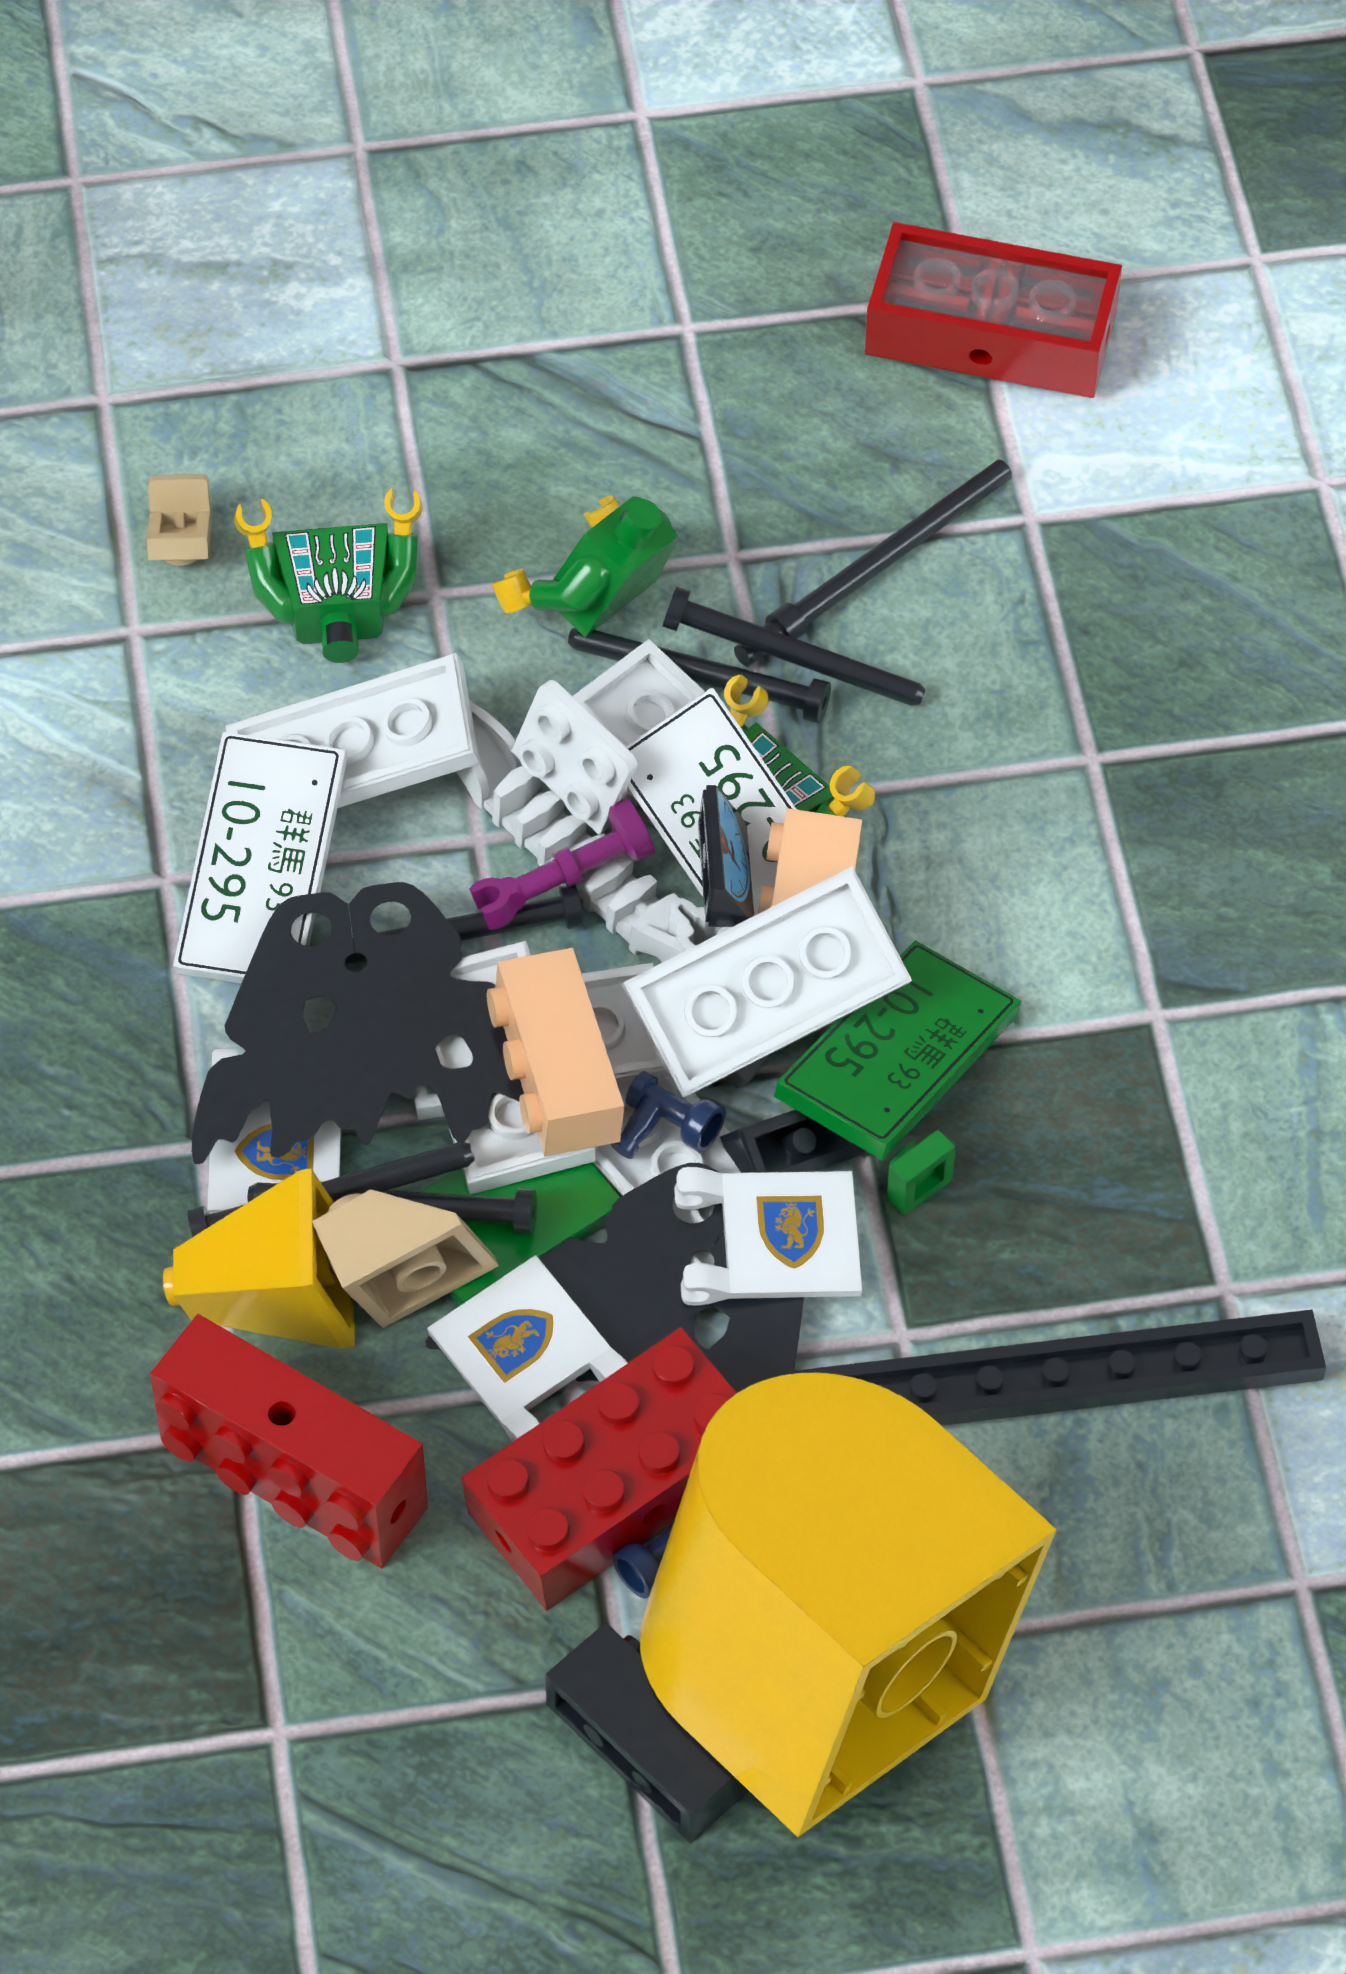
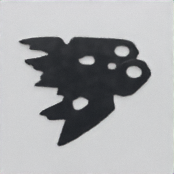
[191,882,524,1164]
[425,1163,804,1393]

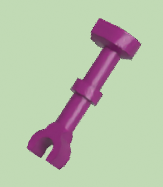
[469,797,656,930]

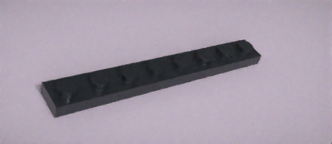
[786,1309,1326,1426]

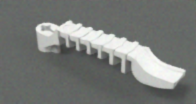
[455,700,732,963]

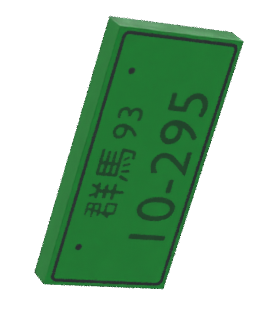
[774,940,1022,1161]

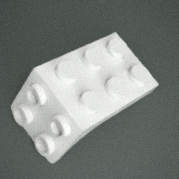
[511,639,705,835]

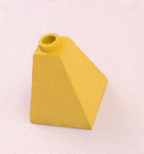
[163,1168,355,1349]

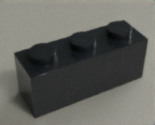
[545,1622,749,1844]

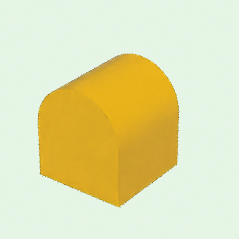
[640,1373,1057,1837]

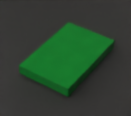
[419,1162,620,1306]

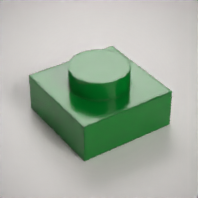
[887,1130,956,1216]

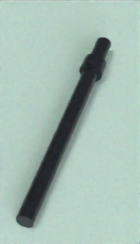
[734,459,1012,667]

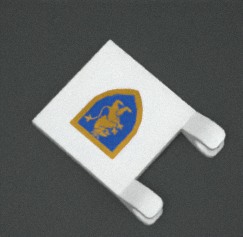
[207,1049,341,1214]
[674,1167,862,1306]
[427,1255,627,1442]

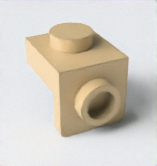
[146,474,212,566]

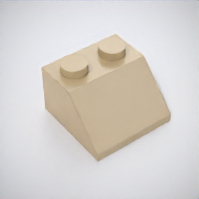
[312,1189,499,1328]

